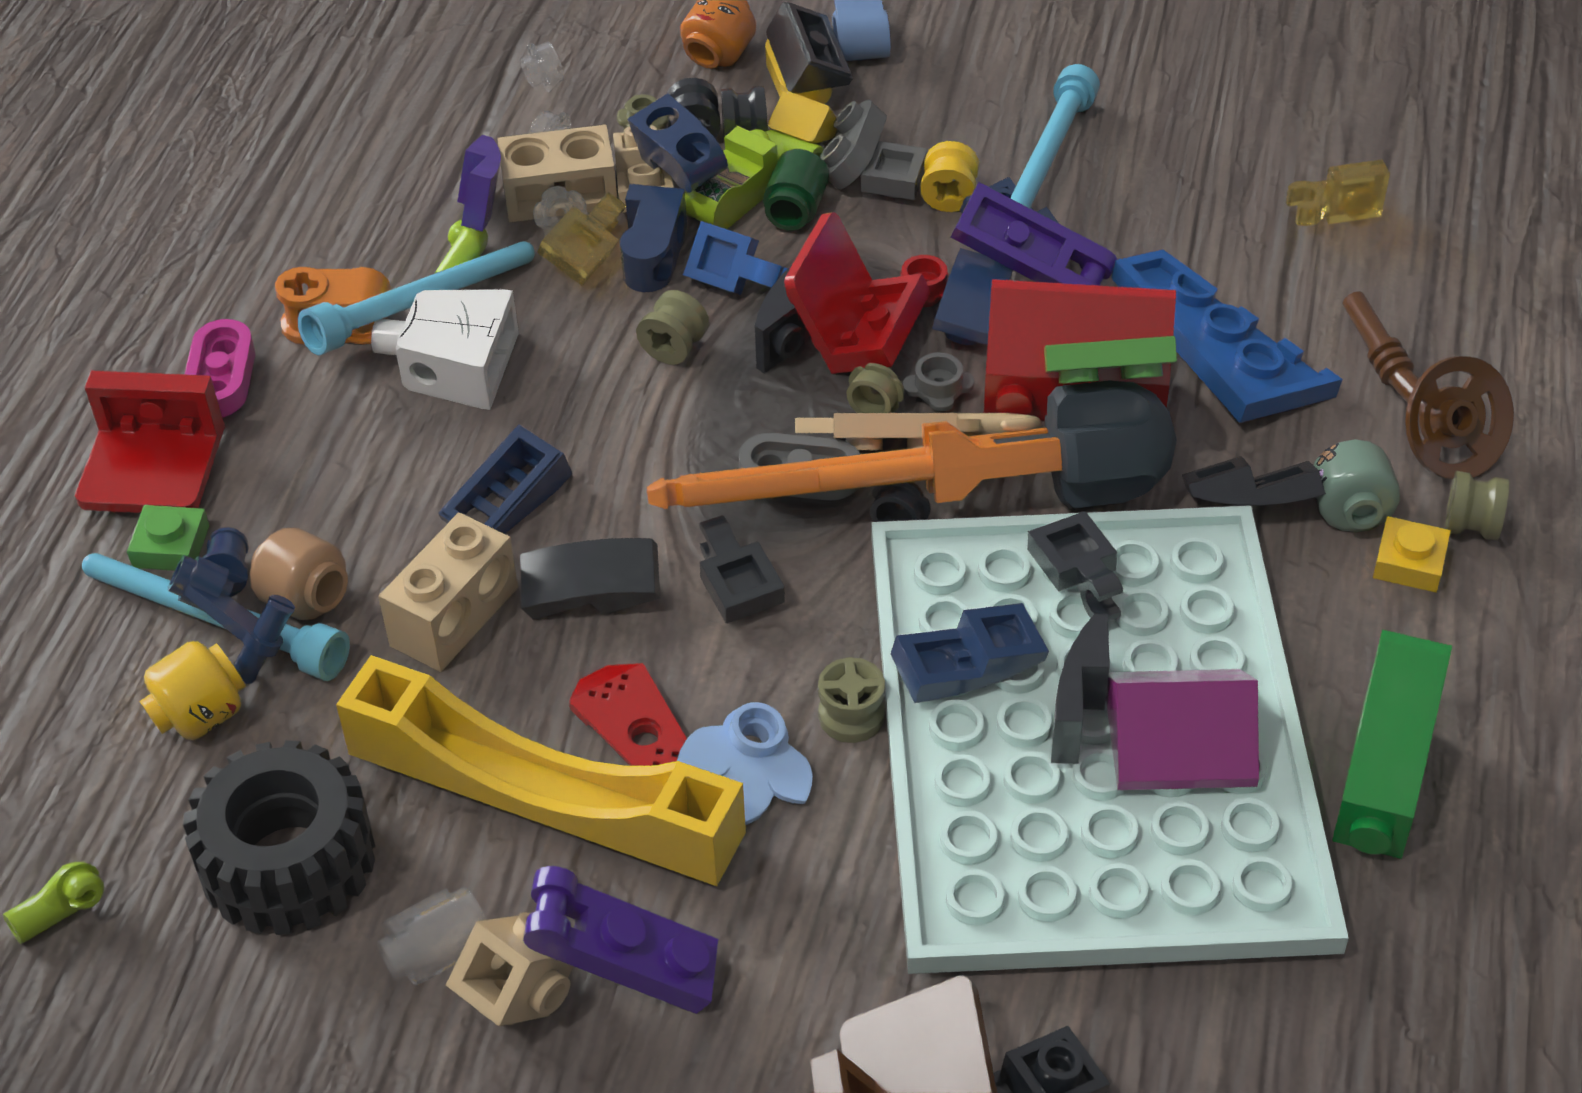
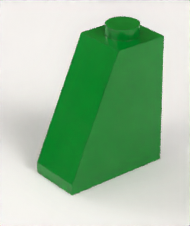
[1332,629,1452,859]

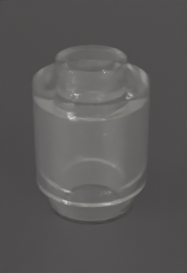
[376,886,486,986]

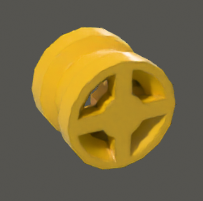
[921,141,979,212]

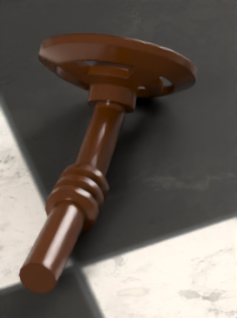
[1342,291,1514,479]

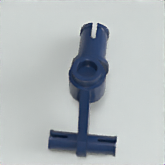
[168,527,295,684]

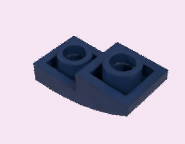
[932,248,1013,345]

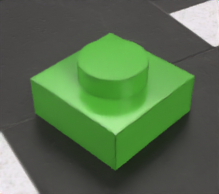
[127,505,209,571]

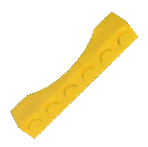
[336,655,746,886]

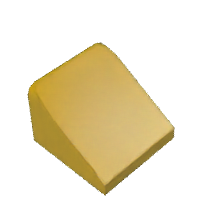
[768,91,837,143]

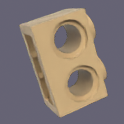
[497,125,618,222]
[378,512,518,672]

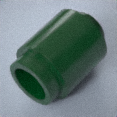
[763,149,829,231]

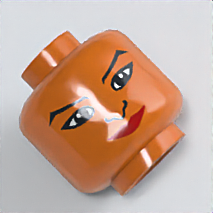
[680,0,756,69]

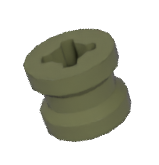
[636,290,710,365]
[1445,471,1509,541]
[818,657,885,743]

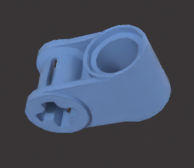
[832,0,891,61]

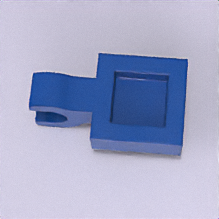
[683,221,788,295]

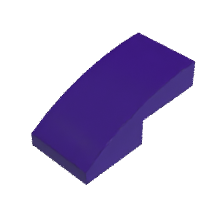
[457,135,501,232]

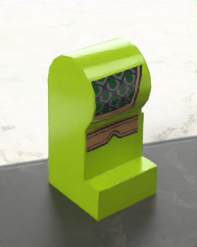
[685,126,778,229]

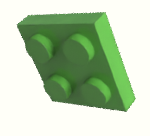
[1044,336,1177,384]

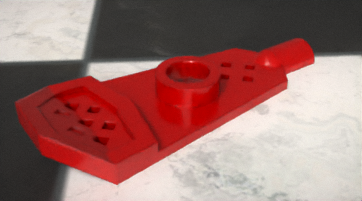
[569,663,687,766]

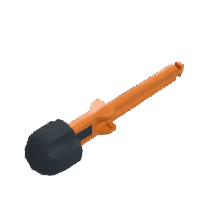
[646,380,1177,509]

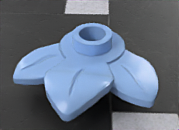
[677,702,813,825]

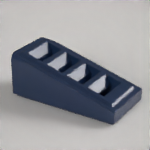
[438,424,573,534]

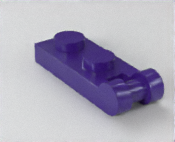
[950,182,1117,286]
[523,866,719,1014]

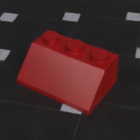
[983,279,1176,421]

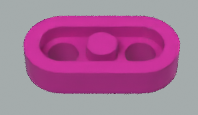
[185,319,255,418]

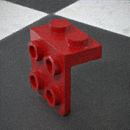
[784,212,931,374]
[75,370,225,513]

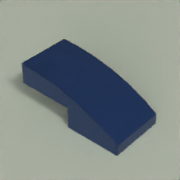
[890,603,1049,703]

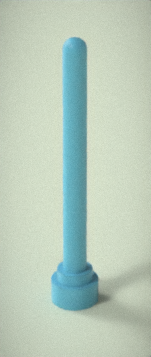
[1011,64,1100,208]
[298,241,535,355]
[82,553,350,681]

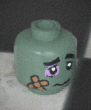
[1313,439,1400,533]

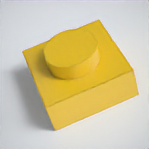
[1373,516,1451,593]

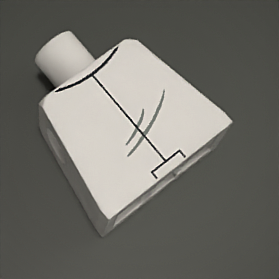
[371,290,519,410]

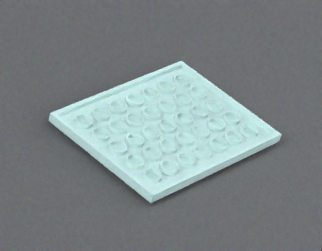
[871,506,1349,974]

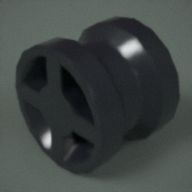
[667,78,721,138]
[721,86,768,137]

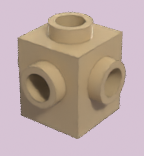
[446,912,574,1026]

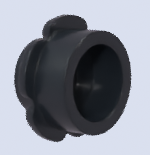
[870,482,931,522]

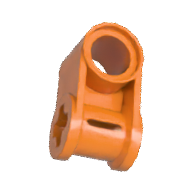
[275,267,391,345]

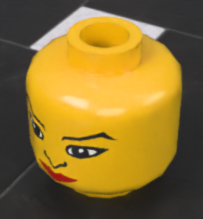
[139,641,246,740]

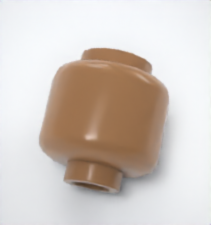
[250,527,348,620]

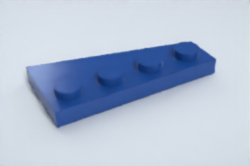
[1111,249,1343,423]

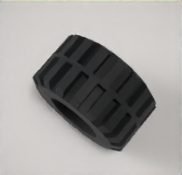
[183,740,376,935]

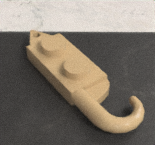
[795,413,1042,450]

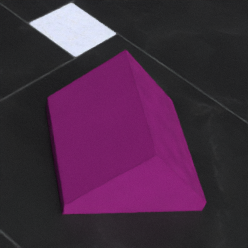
[1106,669,1259,790]

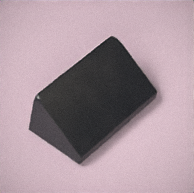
[766,1,853,93]

